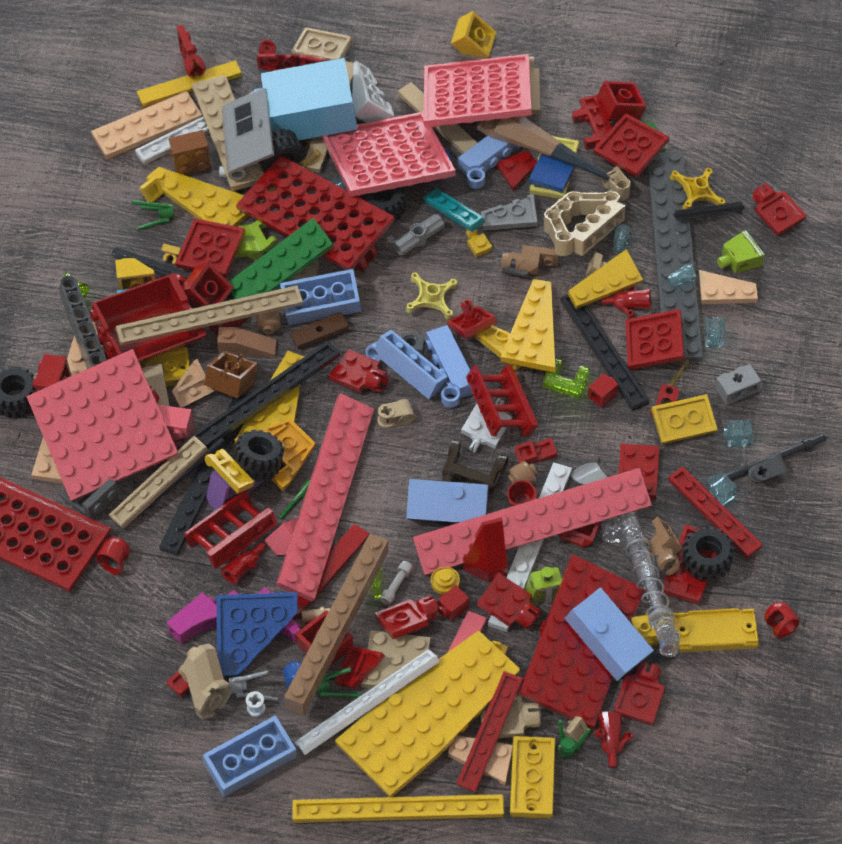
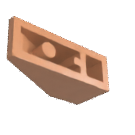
[217,327,277,357]

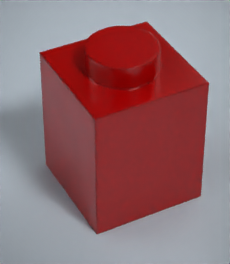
[588,373,618,408]
[438,585,469,622]

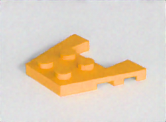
[234,419,316,491]

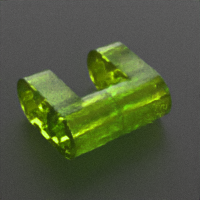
[542,357,590,399]

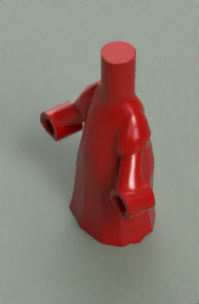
[602,287,652,319]
[220,542,266,584]
[594,712,634,768]

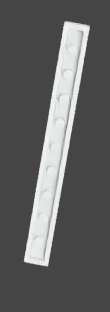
[488,462,572,632]

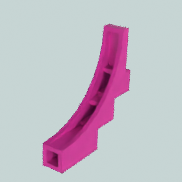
[166,587,301,644]

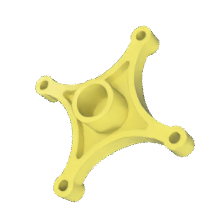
[406,273,457,320]

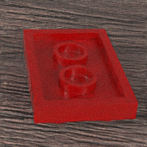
[618,443,659,499]

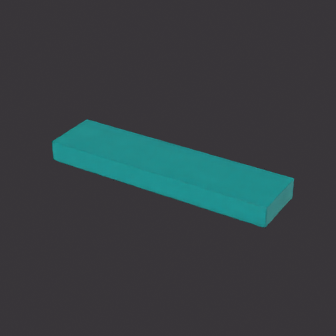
[423,188,485,232]

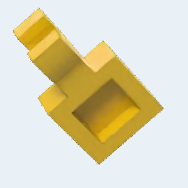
[466,229,492,258]

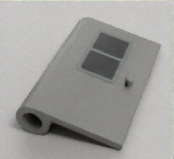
[222,88,274,181]

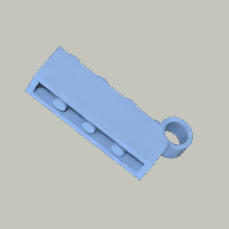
[458,136,521,189]
[425,325,473,408]
[365,330,447,399]

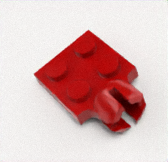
[176,25,206,79]
[752,183,807,237]
[328,349,389,393]
[476,573,541,629]
[375,596,439,639]
[613,662,665,726]

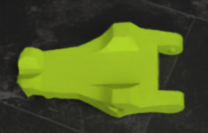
[235,221,278,260]

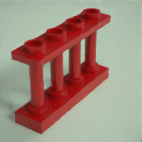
[466,365,538,437]
[184,490,277,569]

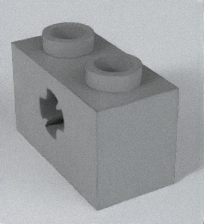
[715,364,761,405]

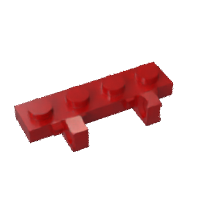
[571,95,612,149]

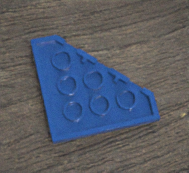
[216,592,298,677]

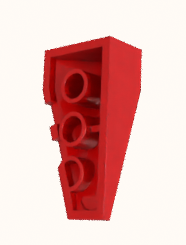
[257,54,329,72]
[463,517,508,583]

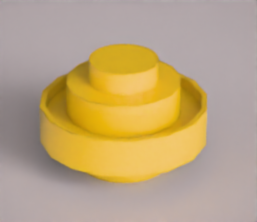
[431,567,460,595]

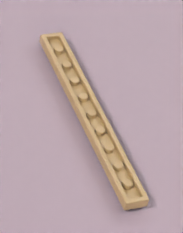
[116,285,303,346]

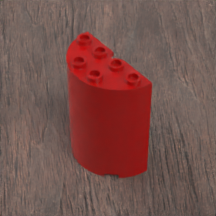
[89,273,207,363]

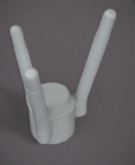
[229,671,278,701]

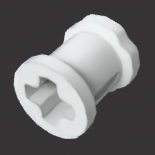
[246,691,265,717]

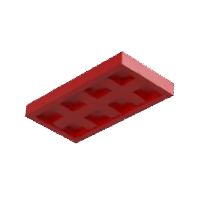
[661,525,717,605]

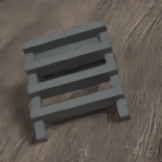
[57,479,119,520]

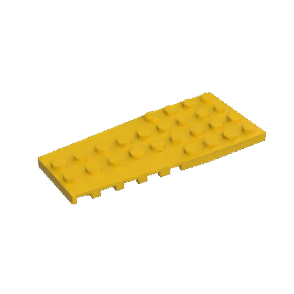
[335,631,520,797]

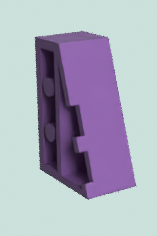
[205,470,265,510]

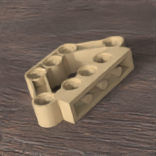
[544,191,625,256]

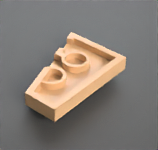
[698,270,758,304]
[448,735,513,785]

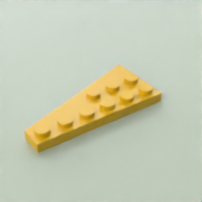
[146,167,261,227]
[501,279,556,373]
[237,351,304,437]

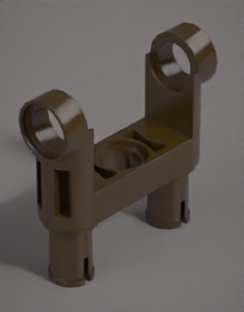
[441,439,509,497]

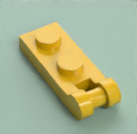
[205,449,254,494]

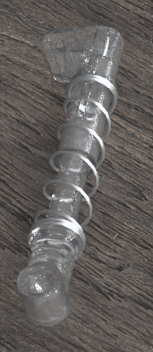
[601,512,680,657]

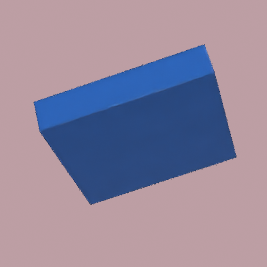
[529,153,575,193]

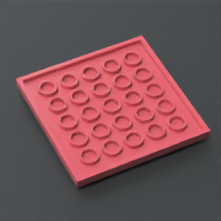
[424,54,532,127]
[321,112,456,197]
[26,349,179,502]

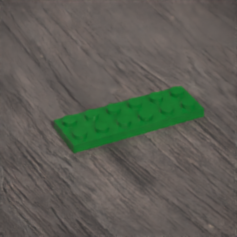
[229,218,334,299]

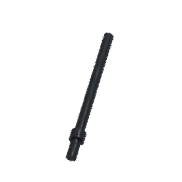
[720,434,826,483]
[137,437,226,518]

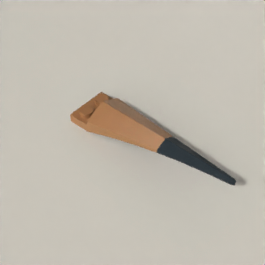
[477,117,610,180]

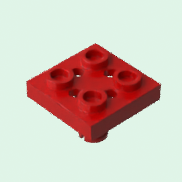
[446,300,497,339]

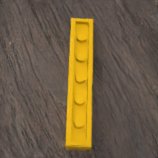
[137,60,242,108]

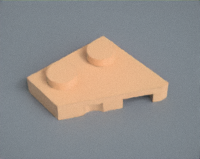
[171,359,214,408]

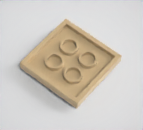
[361,630,431,689]

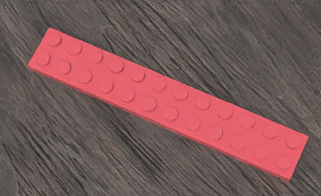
[276,393,374,601]
[413,468,652,576]

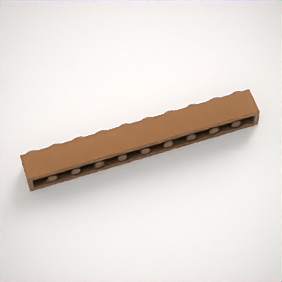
[284,534,388,716]

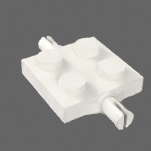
[461,398,513,453]

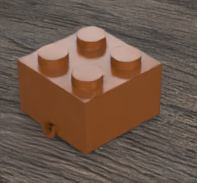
[168,130,211,175]
[204,350,258,398]

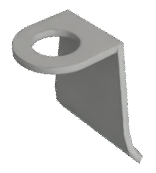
[570,462,607,485]

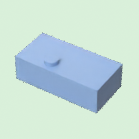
[280,269,362,326]
[406,479,489,522]
[565,588,654,681]
[203,715,296,798]

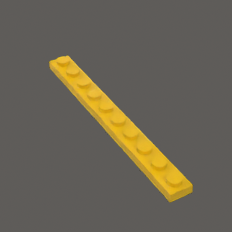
[293,794,504,823]

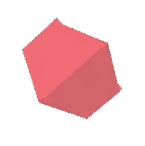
[265,518,297,556]

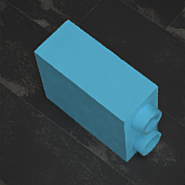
[254,58,358,140]

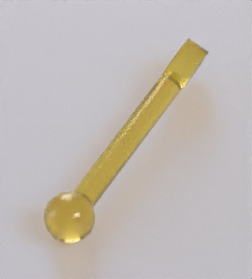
[667,359,691,386]

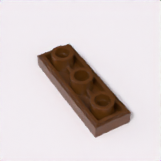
[290,312,349,349]

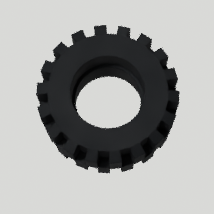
[260,129,304,172]
[360,187,405,223]
[0,366,36,418]
[232,430,284,481]
[682,527,734,582]

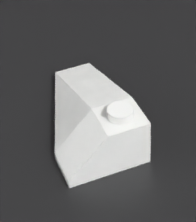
[352,61,395,123]

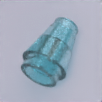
[613,224,632,253]
[667,264,697,286]

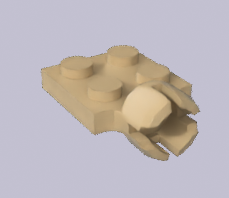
[481,695,541,738]

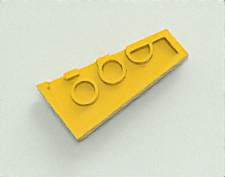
[568,249,643,309]

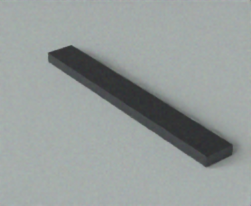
[560,294,649,411]

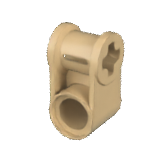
[600,166,630,201]
[377,399,415,429]

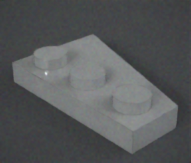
[481,194,537,231]

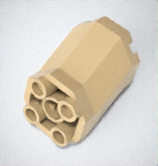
[179,644,231,719]

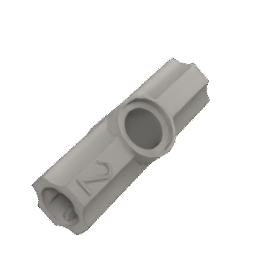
[392,214,444,256]

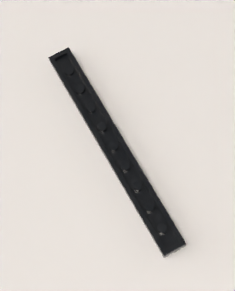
[178,341,340,449]
[159,395,247,556]

